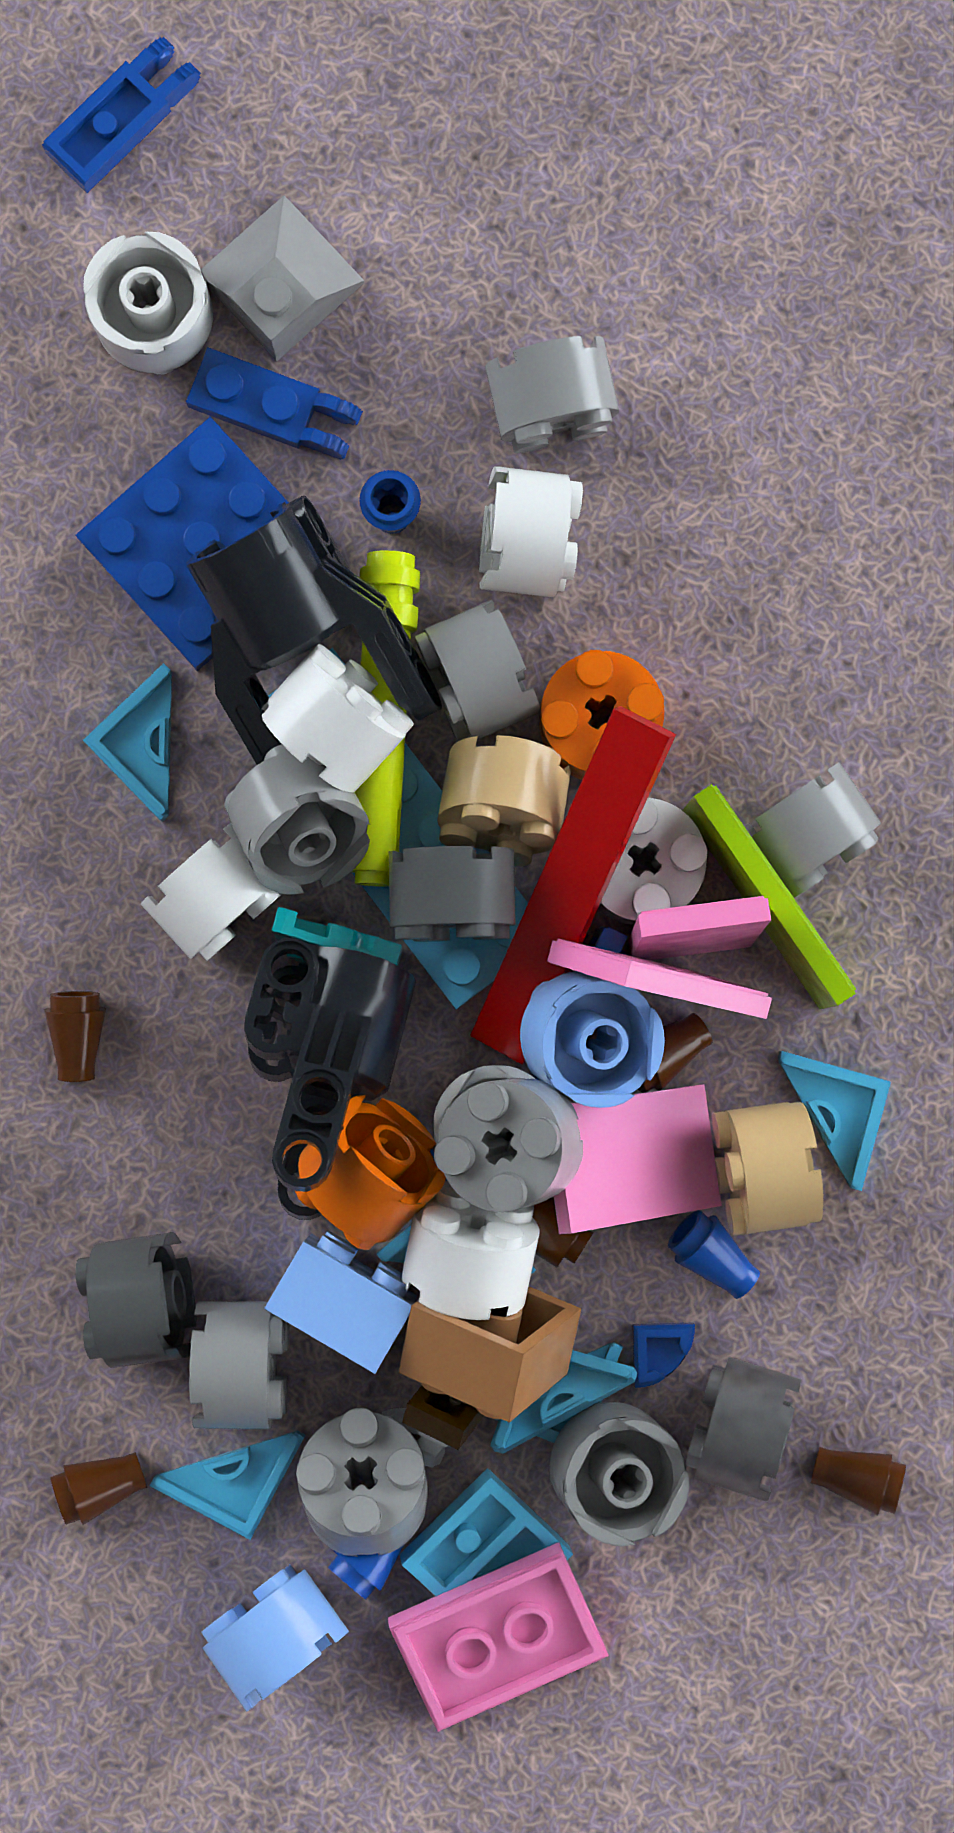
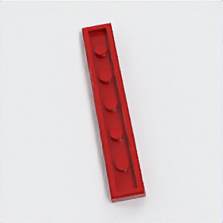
[470,706,676,1065]

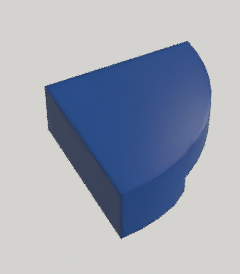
[632,1322,695,1388]

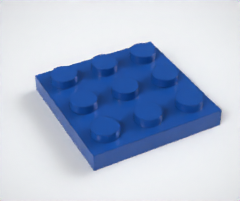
[75,416,289,672]

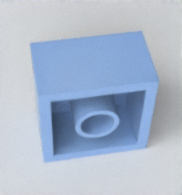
[264,1231,417,1374]

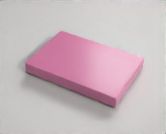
[628,896,771,960]
[547,939,772,1019]
[554,1084,722,1234]
[388,1542,609,1732]

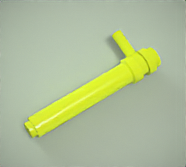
[351,550,420,887]

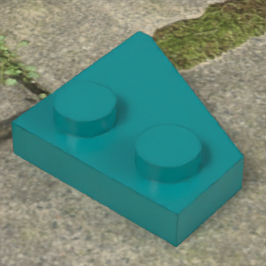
[272,907,402,966]

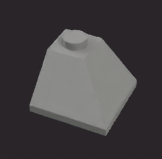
[201,195,364,361]

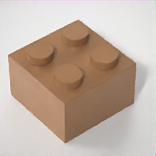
[399,1287,582,1423]

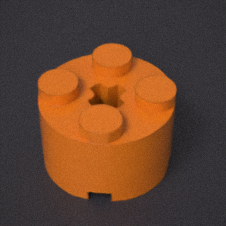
[539,650,664,780]
[295,1095,446,1250]

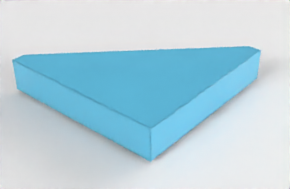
[83,663,172,822]
[778,1051,891,1191]
[490,1350,637,1454]
[149,1430,305,1540]

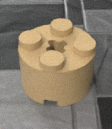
[437,735,571,866]
[712,1101,823,1236]

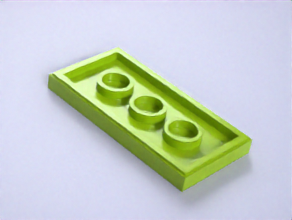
[682,784,856,1009]

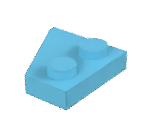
[399,1468,573,1596]

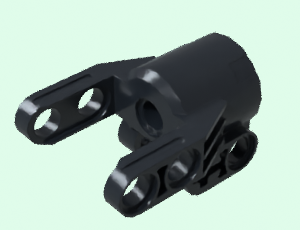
[186,496,442,765]
[244,938,416,1220]

